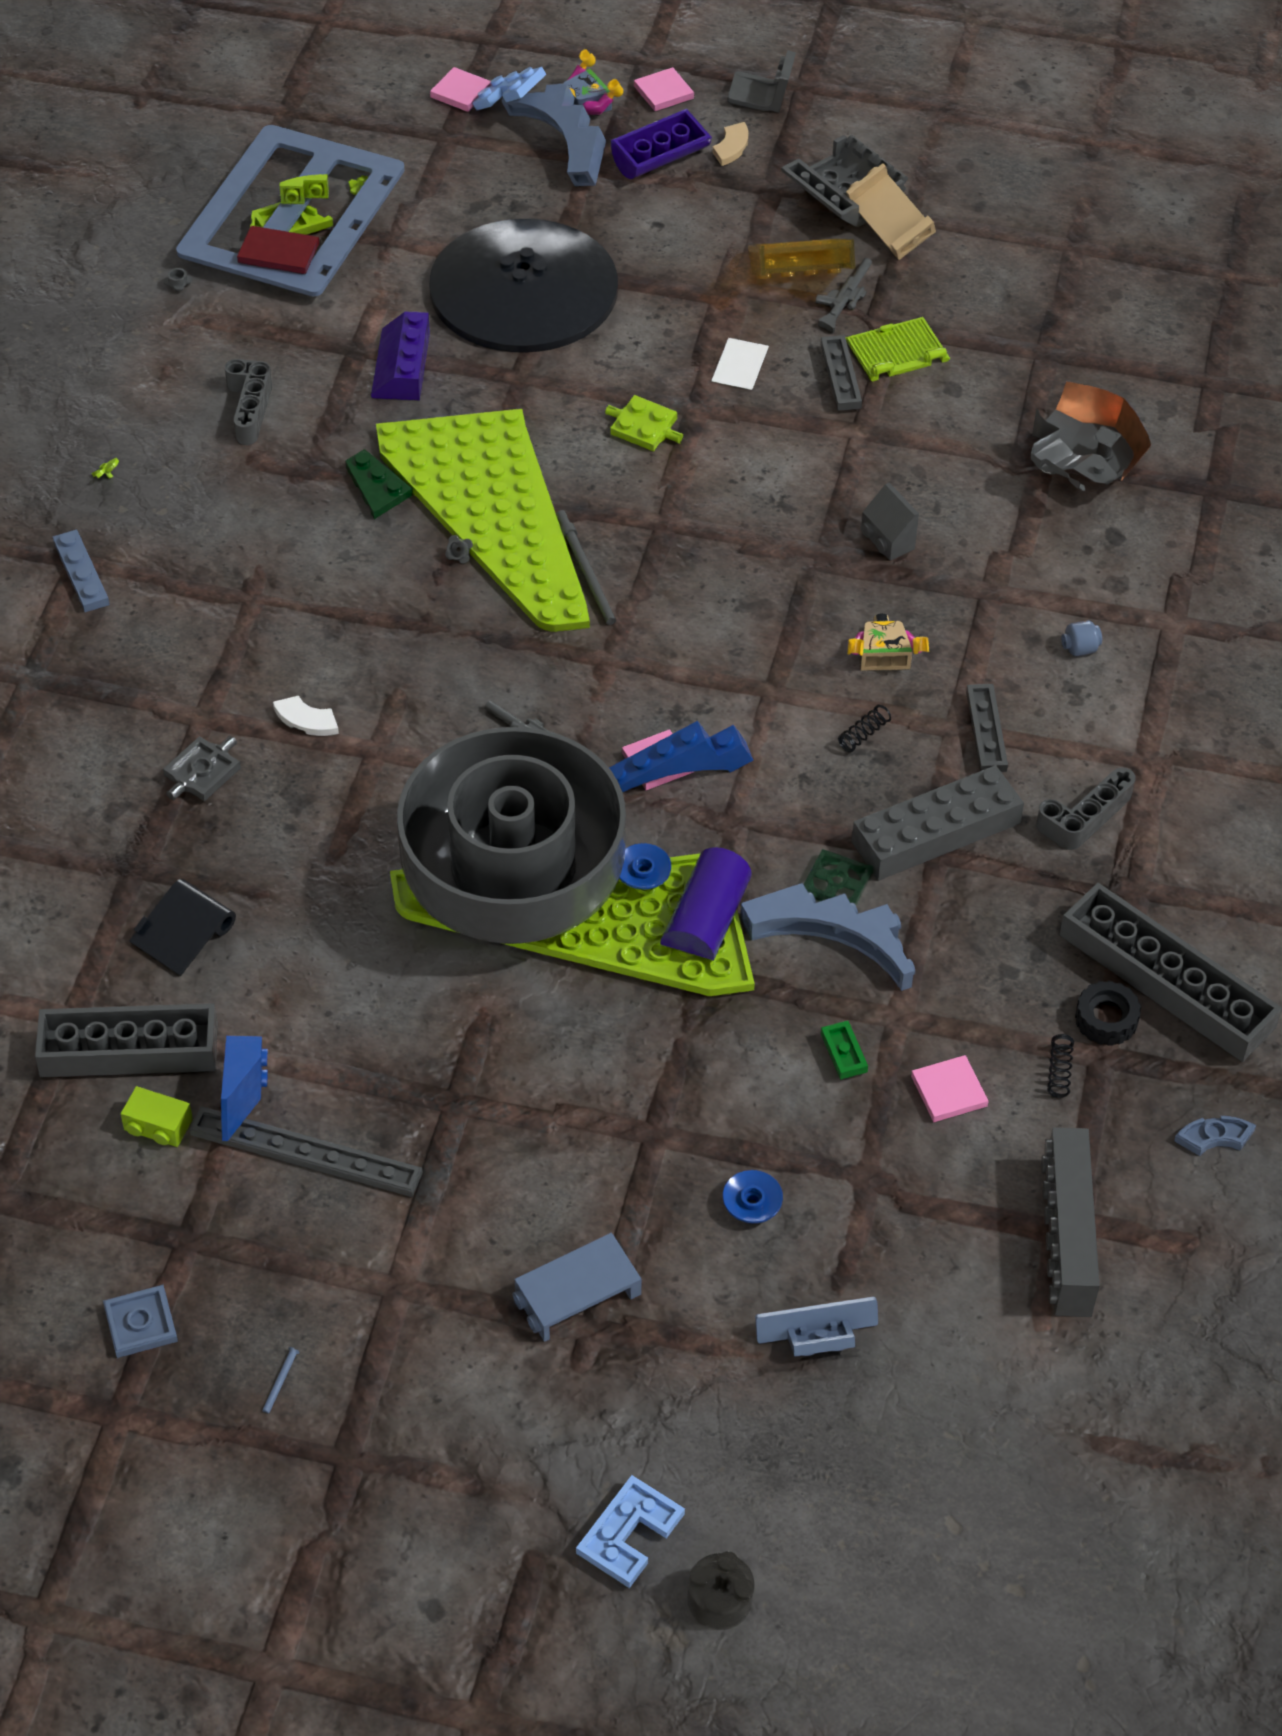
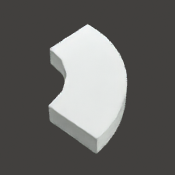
[273,696,339,736]

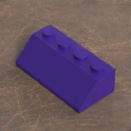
[371,312,430,401]

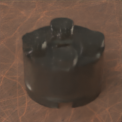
[687,1551,755,1630]

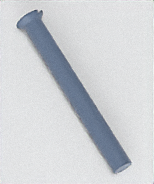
[262,1347,300,1414]

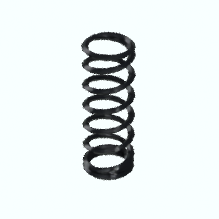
[838,704,891,752]
[1047,1034,1074,1098]

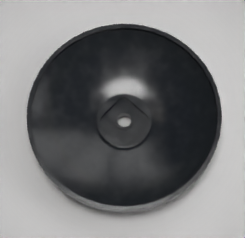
[429,219,618,353]

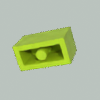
[121,1086,193,1147]

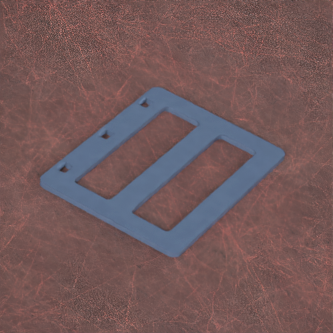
[176,125,405,296]

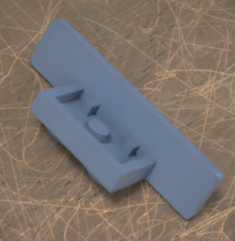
[755,1297,878,1357]

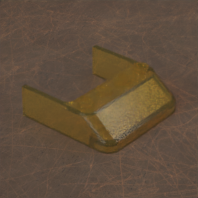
[748,238,855,279]

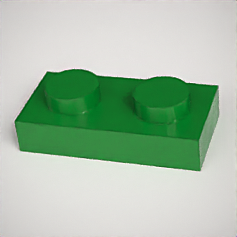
[821,1021,868,1080]

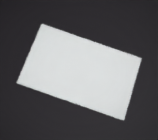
[712,338,769,390]

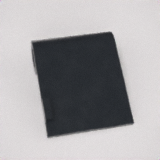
[129,879,236,976]

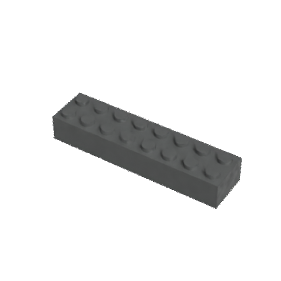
[1060,883,1282,1062]

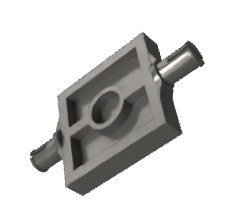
[163,735,241,801]

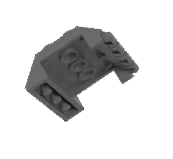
[781,135,908,228]

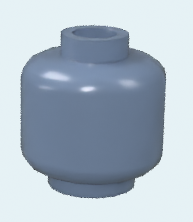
[1061,620,1102,656]

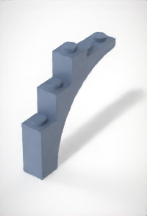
[502,84,606,186]
[740,883,915,991]

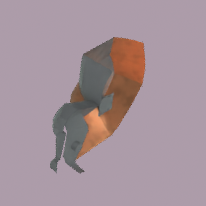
[1031,381,1151,491]

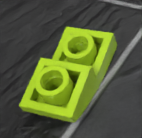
[280,174,329,204]

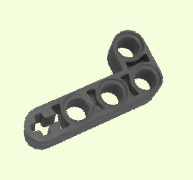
[225,359,272,445]
[1036,768,1136,850]

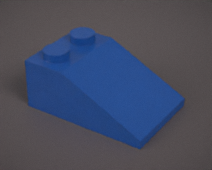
[221,1036,268,1141]

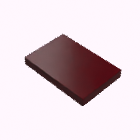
[237,226,319,274]

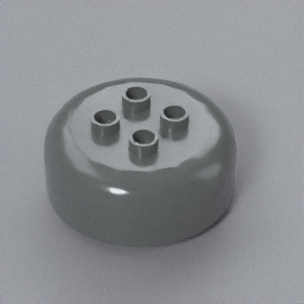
[397,727,626,944]

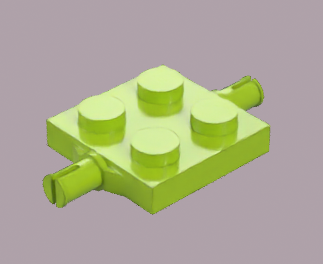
[605,395,683,452]

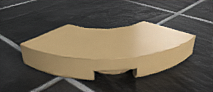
[712,122,749,166]

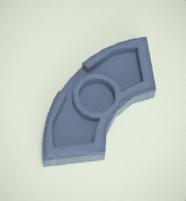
[1174,1116,1256,1156]

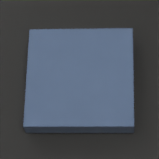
[103,1285,178,1358]

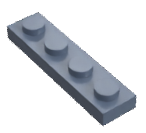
[53,529,110,612]

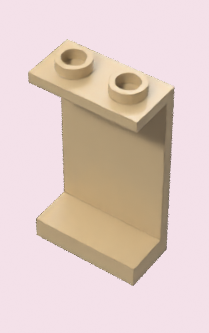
[846,164,936,260]

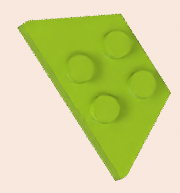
[250,202,333,235]

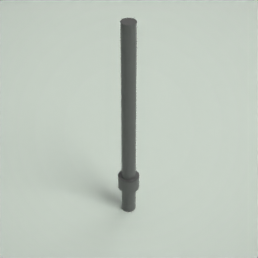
[556,510,616,625]

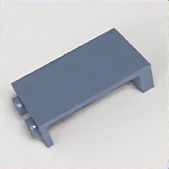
[512,1233,642,1342]

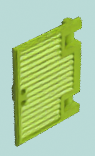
[845,317,950,381]

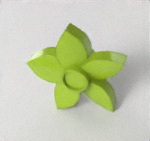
[91,458,119,479]

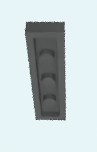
[820,335,862,411]
[966,684,1008,772]

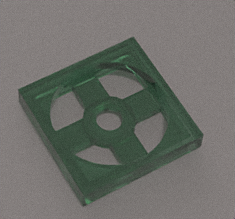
[804,849,874,905]

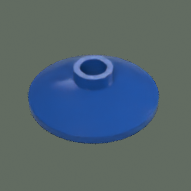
[619,843,671,889]
[723,1170,783,1223]

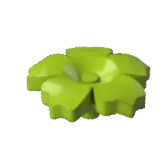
[348,175,368,195]

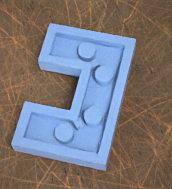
[472,67,546,110]
[576,1475,685,1588]

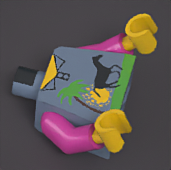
[563,49,623,116]

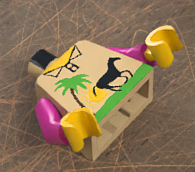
[847,613,929,671]

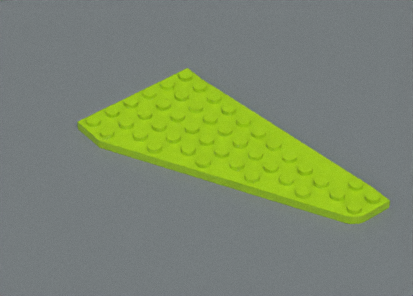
[376,409,590,632]
[390,853,755,996]

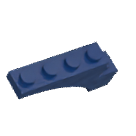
[609,721,753,793]

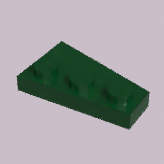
[345,449,413,519]

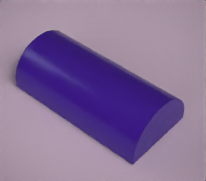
[611,109,712,179]
[661,847,751,961]

